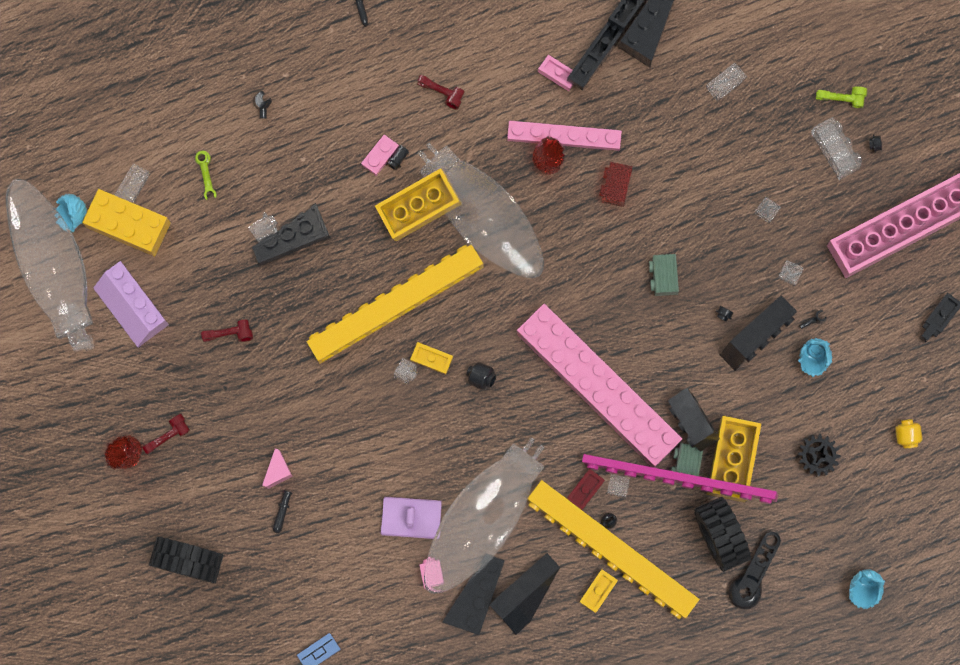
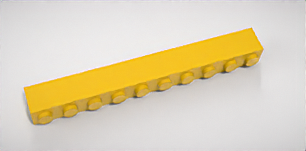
[306,244,484,364]
[527,480,700,620]

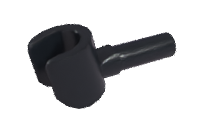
[799,310,827,329]

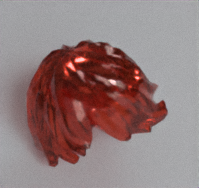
[532,136,565,175]
[104,435,142,470]

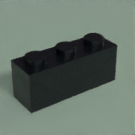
[668,388,720,452]

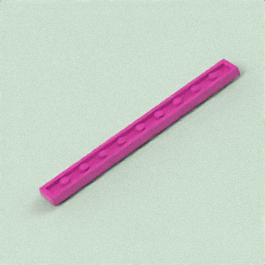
[582,454,778,504]

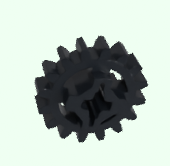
[797,434,841,477]

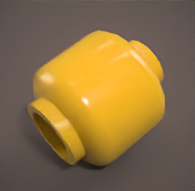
[895,419,922,448]

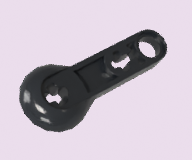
[728,532,781,610]

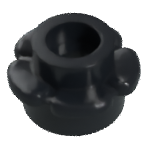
[869,134,882,153]
[715,305,734,322]

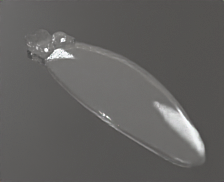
[418,142,544,278]
[6,179,93,347]
[424,437,545,594]

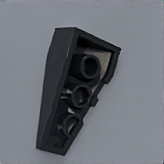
[489,553,560,635]

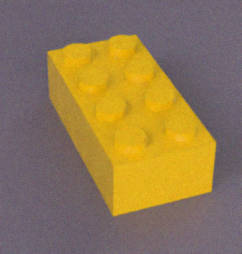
[375,168,462,241]
[82,189,171,257]
[706,416,761,503]

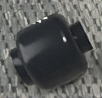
[466,362,496,390]

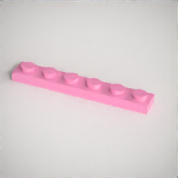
[507,121,621,151]

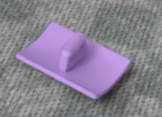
[381,497,442,539]

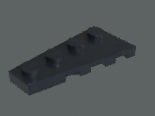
[252,203,330,266]
[442,554,505,635]

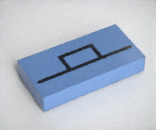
[297,633,341,665]

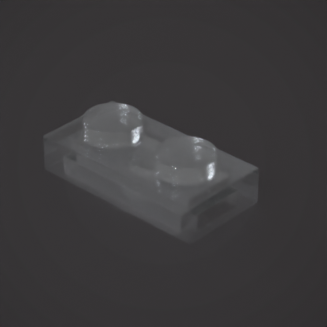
[706,63,747,101]
[115,163,151,203]

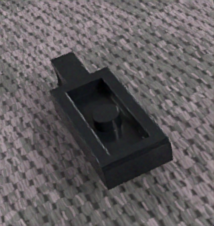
[919,293,960,343]

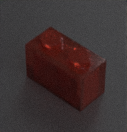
[599,162,633,207]

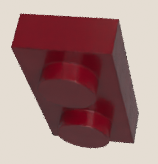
[566,469,605,510]

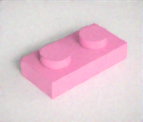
[538,55,573,91]
[361,135,399,176]

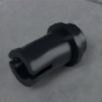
[387,145,409,170]

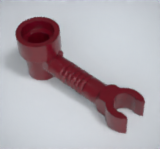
[417,75,465,110]
[201,319,253,342]
[142,414,190,454]

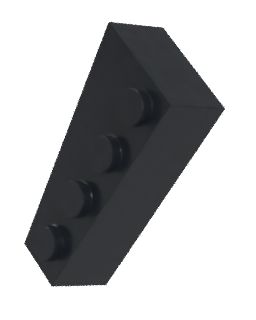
[619,0,675,68]
[719,295,797,371]

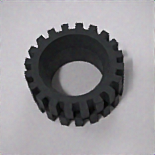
[694,496,751,572]
[149,536,224,584]

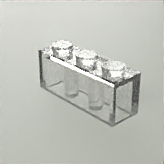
[811,117,862,180]

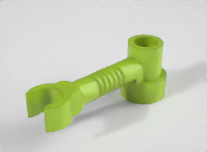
[816,87,867,108]
[195,151,217,200]

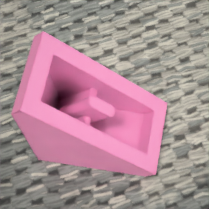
[262,449,293,489]

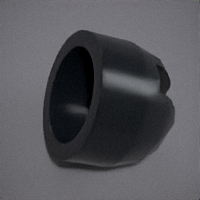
[601,513,617,529]

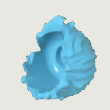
[55,194,87,232]
[798,338,832,377]
[849,569,885,609]

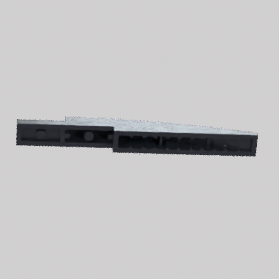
[567,0,647,91]

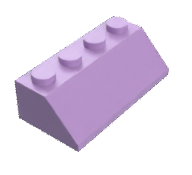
[94,261,169,347]

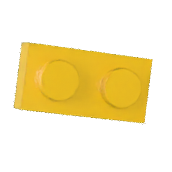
[410,342,453,375]
[580,569,618,613]

